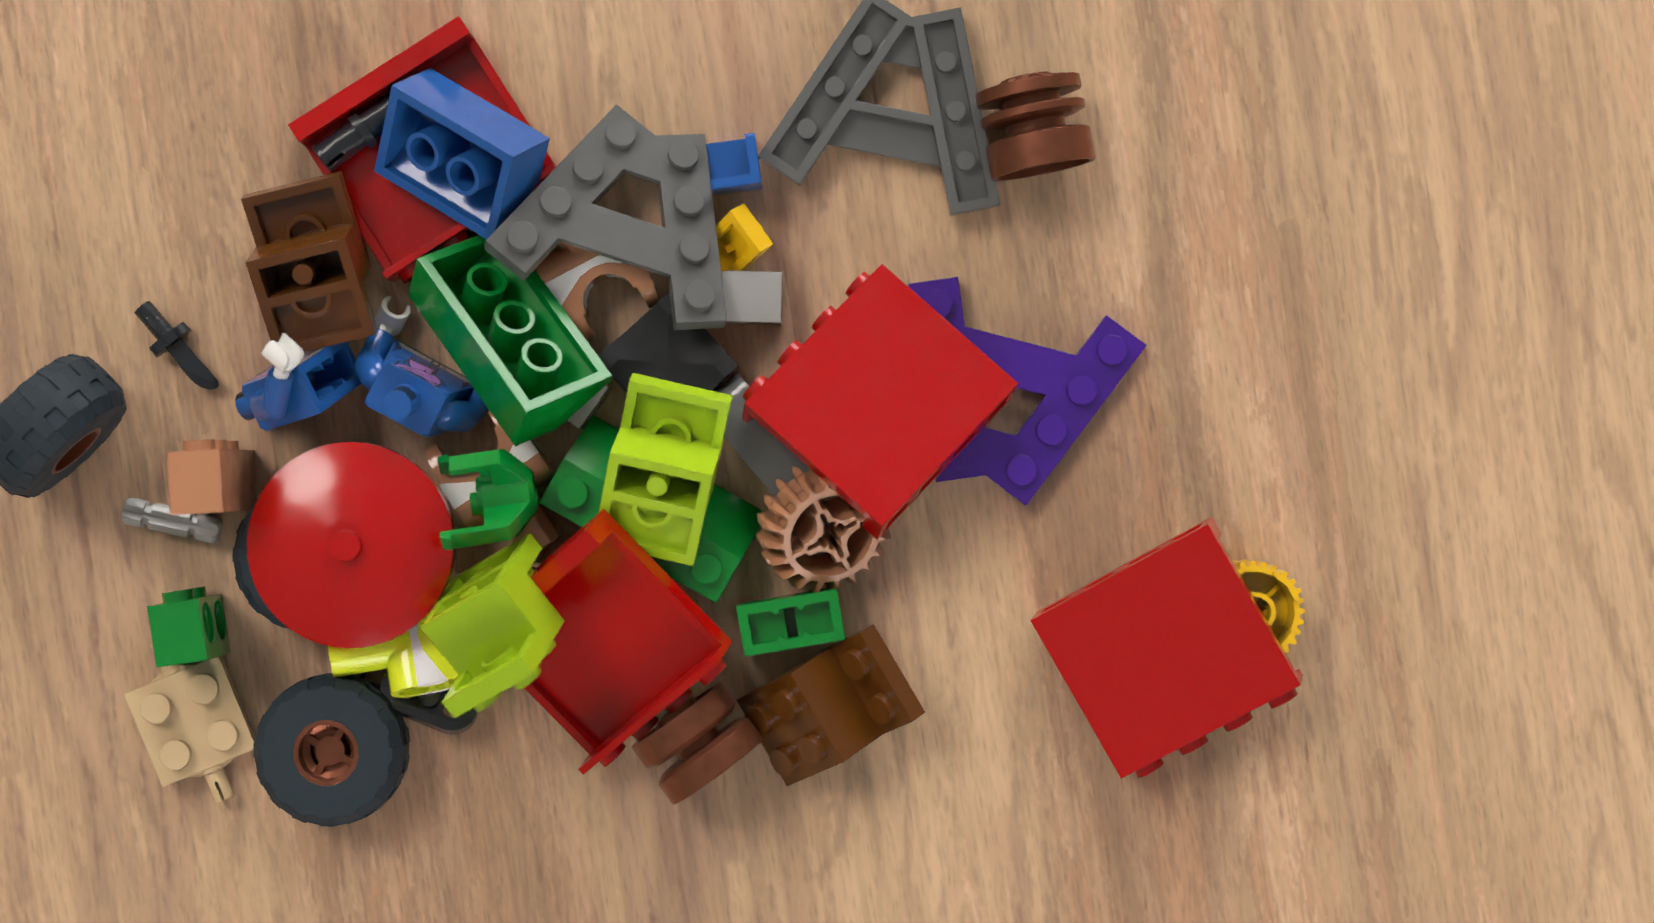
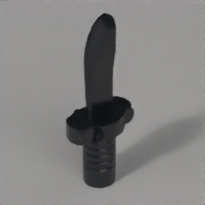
[134,301,219,390]

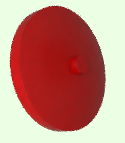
[247,442,456,648]

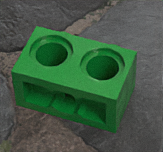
[147,586,231,668]
[736,588,845,657]

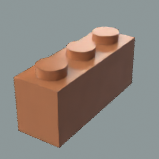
[167,439,257,515]

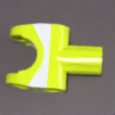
[328,584,458,698]

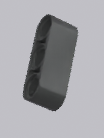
[715,373,809,496]

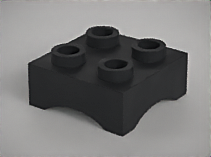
[598,292,739,393]

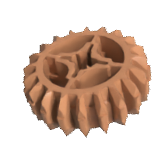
[756,466,892,592]

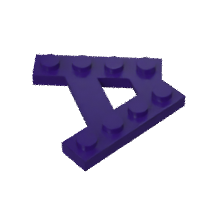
[908,277,1147,505]

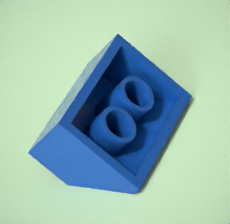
[374,68,550,239]

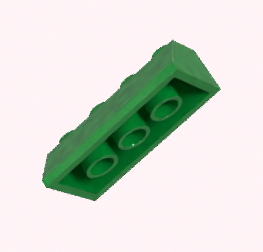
[408,235,612,447]
[539,415,764,603]

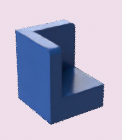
[706,133,763,196]

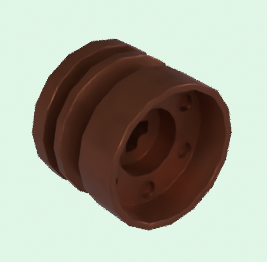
[975,71,1096,181]

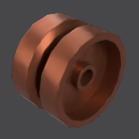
[631,681,763,805]

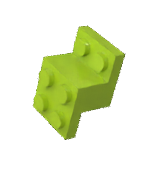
[599,373,733,566]
[420,533,565,718]

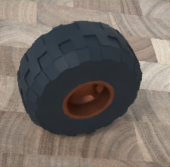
[0,354,127,498]
[253,673,410,827]

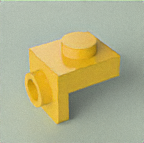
[716,204,773,274]

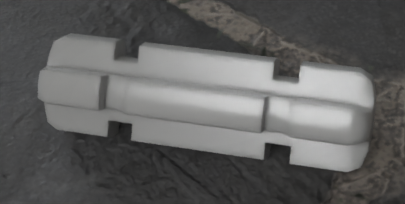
[121,498,223,543]

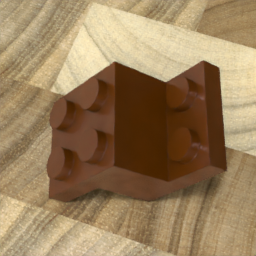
[241,171,377,352]
[737,624,926,786]

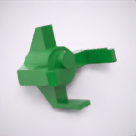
[438,449,538,550]

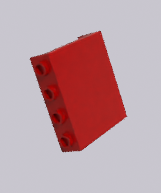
[288,16,556,284]
[742,264,1019,540]
[524,508,733,775]
[1030,517,1303,779]

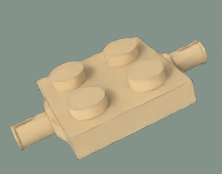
[124,645,256,803]

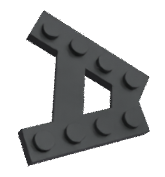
[758,0,1000,216]
[484,104,727,330]

